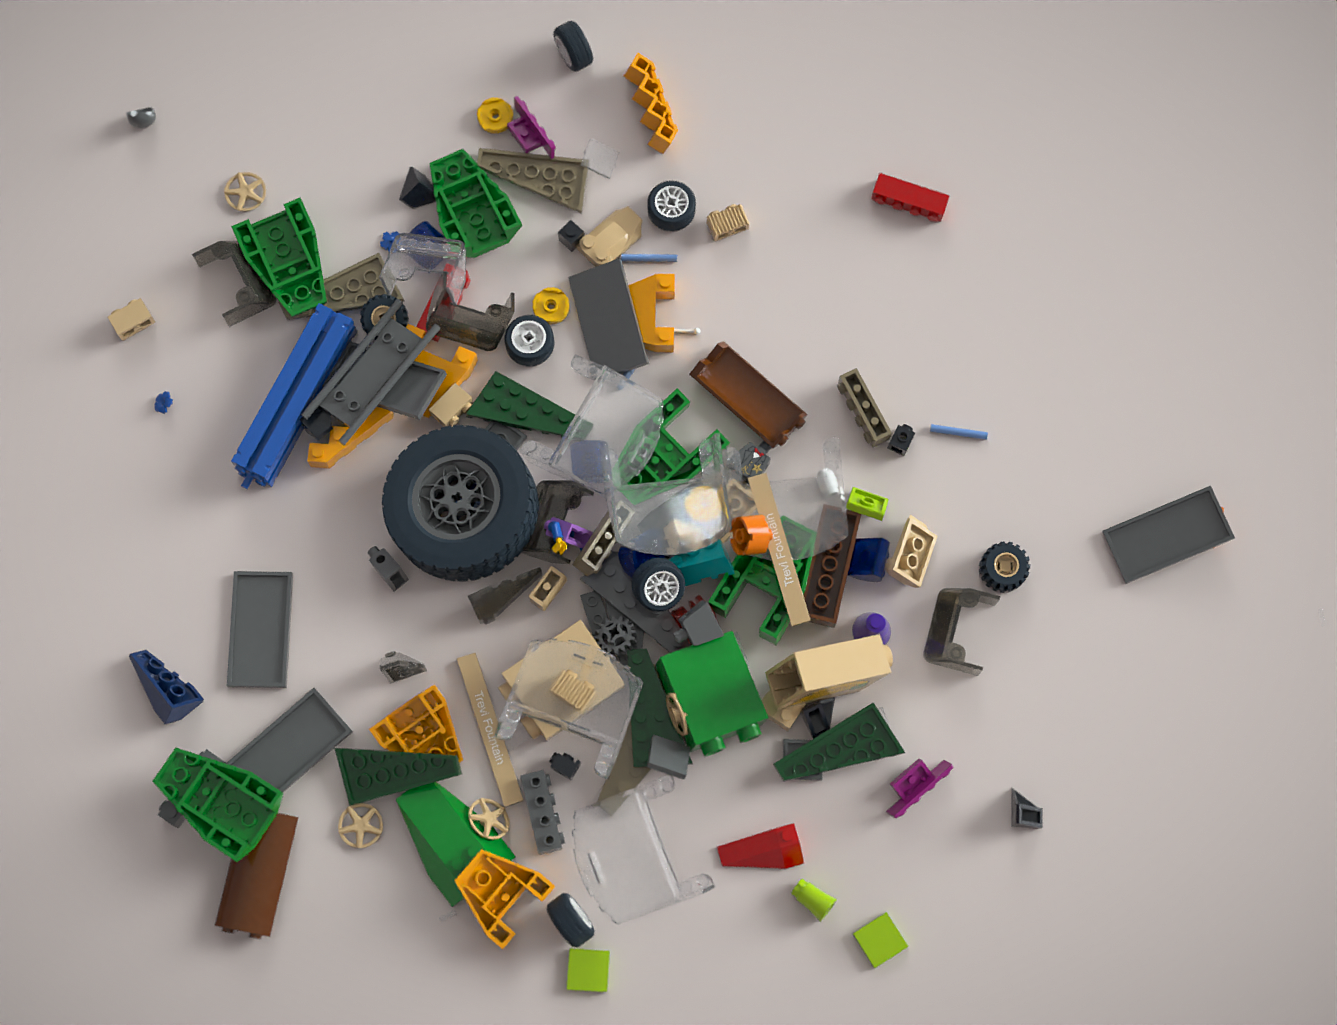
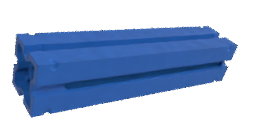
[231,303,357,490]

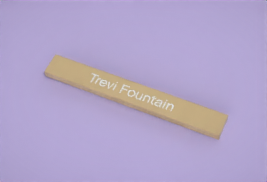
[748,473,811,627]
[457,653,524,807]

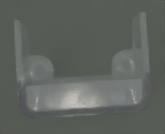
[379,233,466,305]

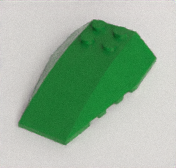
[429,149,522,258]
[231,197,327,317]
[153,747,283,862]
[396,782,516,907]

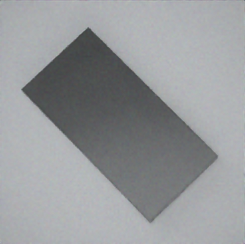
[568,258,649,382]
[323,341,447,420]
[1102,485,1235,584]
[227,571,293,688]
[226,688,353,792]

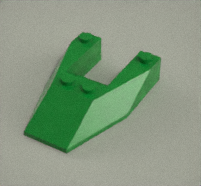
[607,388,730,507]
[708,516,817,646]

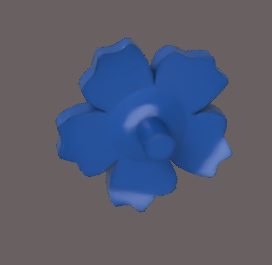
[380,231,403,253]
[154,391,173,414]

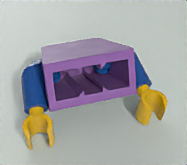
[544,517,593,555]

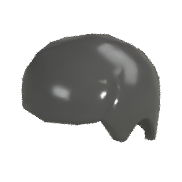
[126,107,156,129]

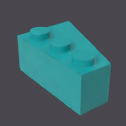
[669,536,735,586]

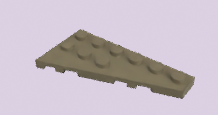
[477,148,589,214]
[278,253,405,320]
[596,718,681,817]

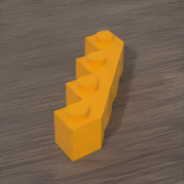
[623,53,678,154]
[307,407,394,469]

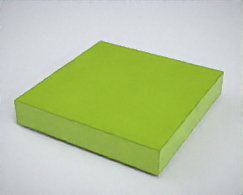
[845,487,889,521]
[853,912,909,969]
[567,948,610,992]

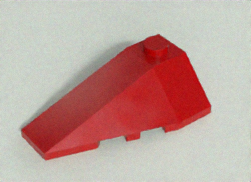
[717,823,804,869]

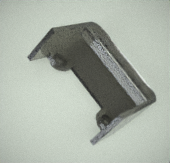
[192,241,277,327]
[426,271,515,351]
[522,480,595,564]
[923,588,1000,676]

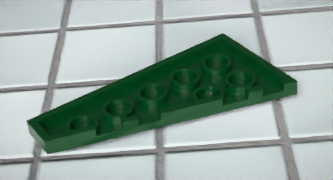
[466,371,594,442]
[627,648,693,768]
[773,702,906,782]
[334,748,462,806]

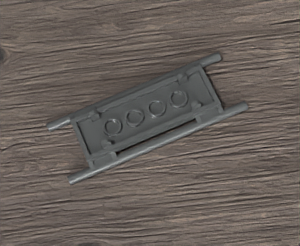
[301,299,441,446]

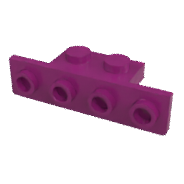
[507,96,556,159]
[886,758,954,819]

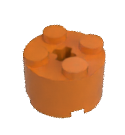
[730,515,773,556]

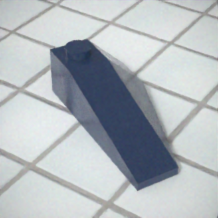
[129,650,204,724]

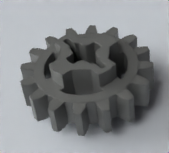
[594,616,637,657]

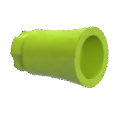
[791,879,837,922]

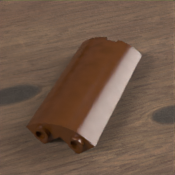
[689,341,808,449]
[214,813,299,939]

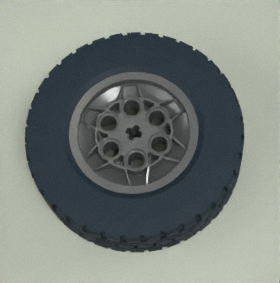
[382,425,539,582]

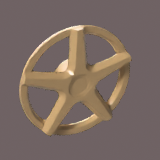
[224,172,266,211]
[666,693,688,736]
[468,798,509,840]
[338,803,383,848]

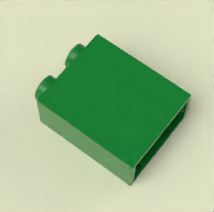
[655,631,769,757]

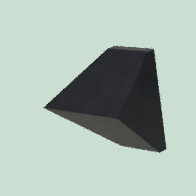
[399,167,436,208]
[300,406,333,441]
[800,697,835,739]
[1011,788,1043,828]

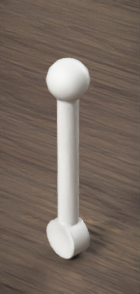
[664,326,701,335]

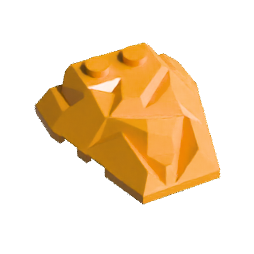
[369,684,463,763]

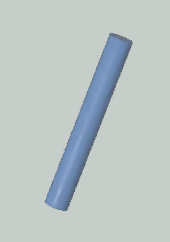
[621,254,677,262]
[930,424,988,440]

